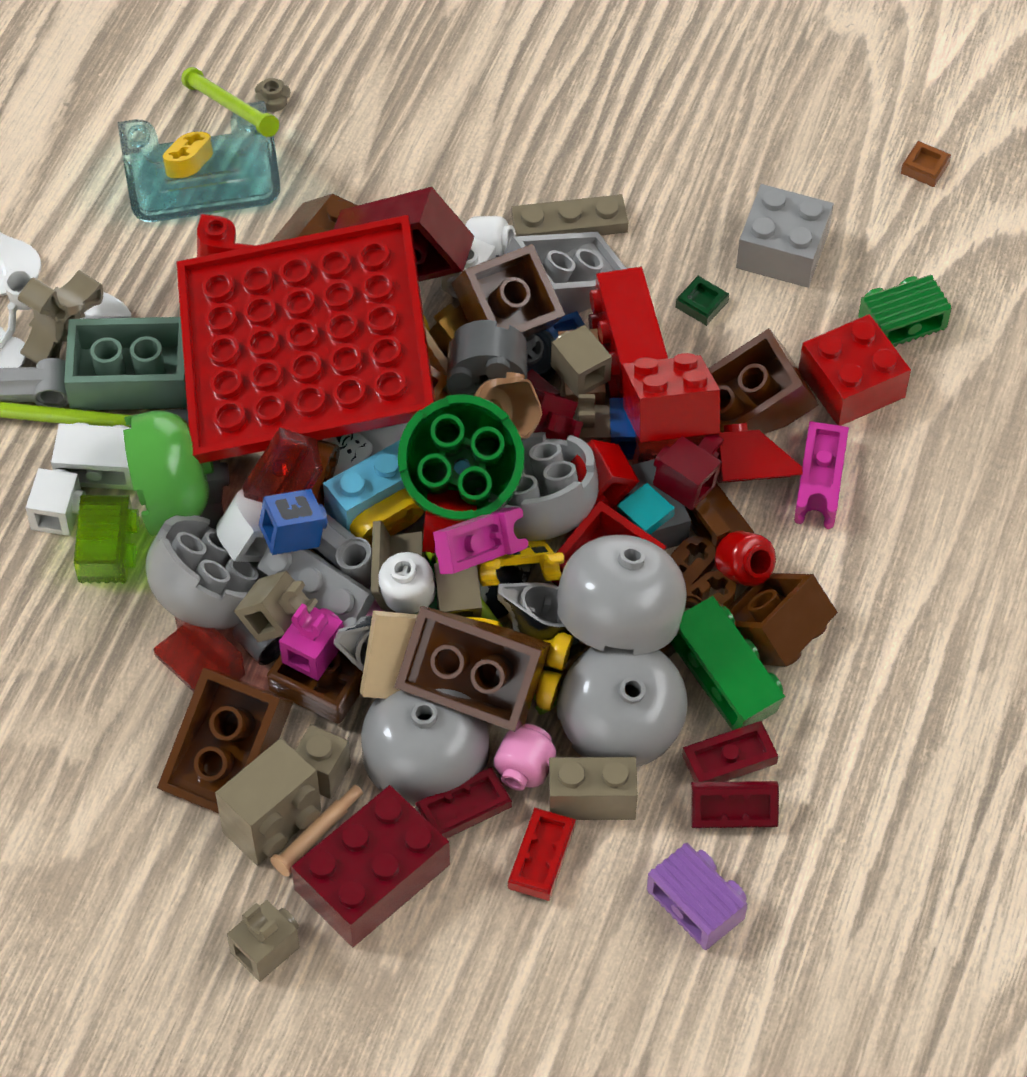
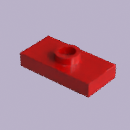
[508,807,576,901]

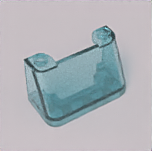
[117,101,280,222]

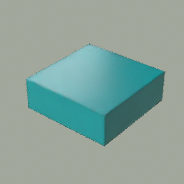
[617,483,675,534]

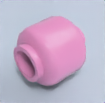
[494,724,556,791]

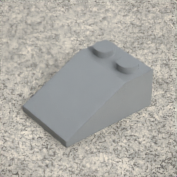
[503,232,627,315]

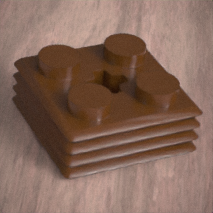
[267,650,363,724]

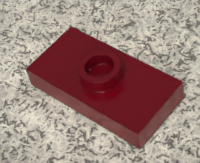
[415,767,512,839]
[691,781,779,828]

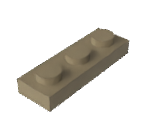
[511,194,629,236]

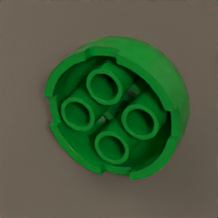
[398,394,524,521]

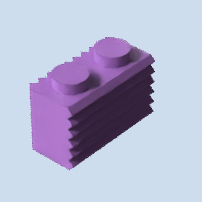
[647,843,748,950]

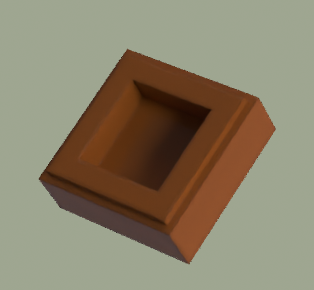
[901,141,951,187]

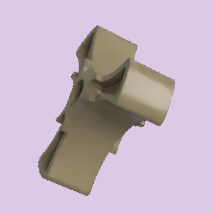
[18,270,103,364]

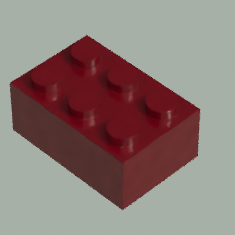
[333,187,475,282]
[291,785,450,948]

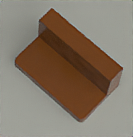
[685,483,754,554]

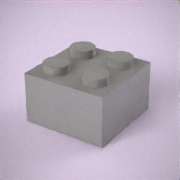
[736,184,834,288]

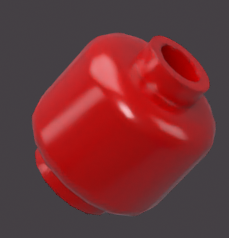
[715,531,776,587]

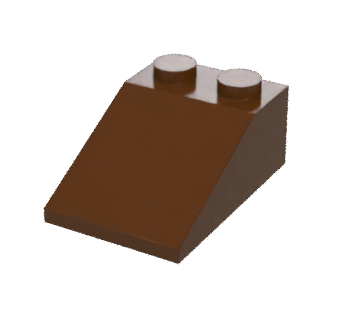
[695,328,819,444]
[394,606,551,732]
[157,668,294,814]

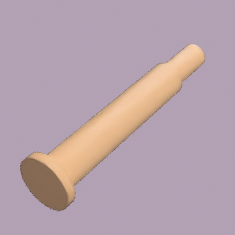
[270,785,363,877]

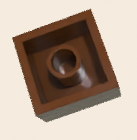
[451,244,565,338]

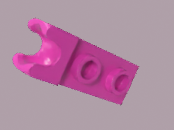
[794,421,849,529]
[433,507,528,574]

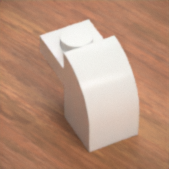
[216,487,268,562]

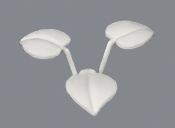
[0,232,132,368]

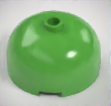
[123,411,214,536]

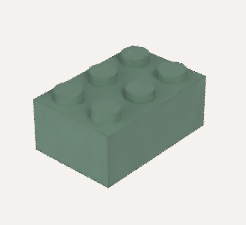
[64,317,187,410]

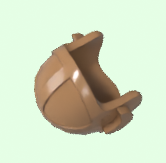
[474,372,542,440]

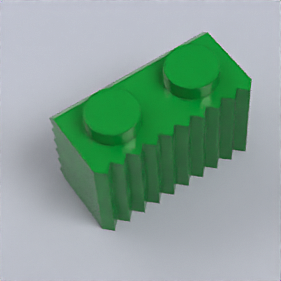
[858,274,952,347]

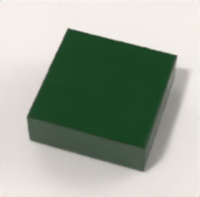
[675,275,729,326]

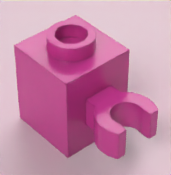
[279,603,343,681]

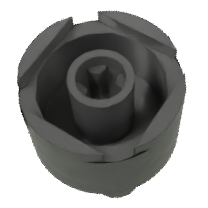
[446,320,528,396]

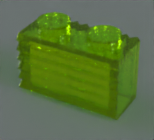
[74,495,140,584]

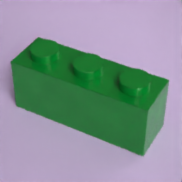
[670,596,786,730]

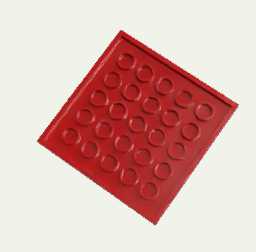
[176,215,435,464]

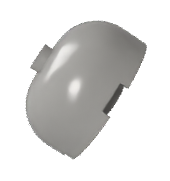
[476,432,598,541]
[146,515,268,630]
[557,535,687,655]
[557,646,687,767]
[361,689,489,806]

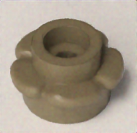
[255,78,291,112]

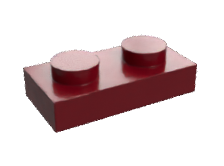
[682,721,778,782]

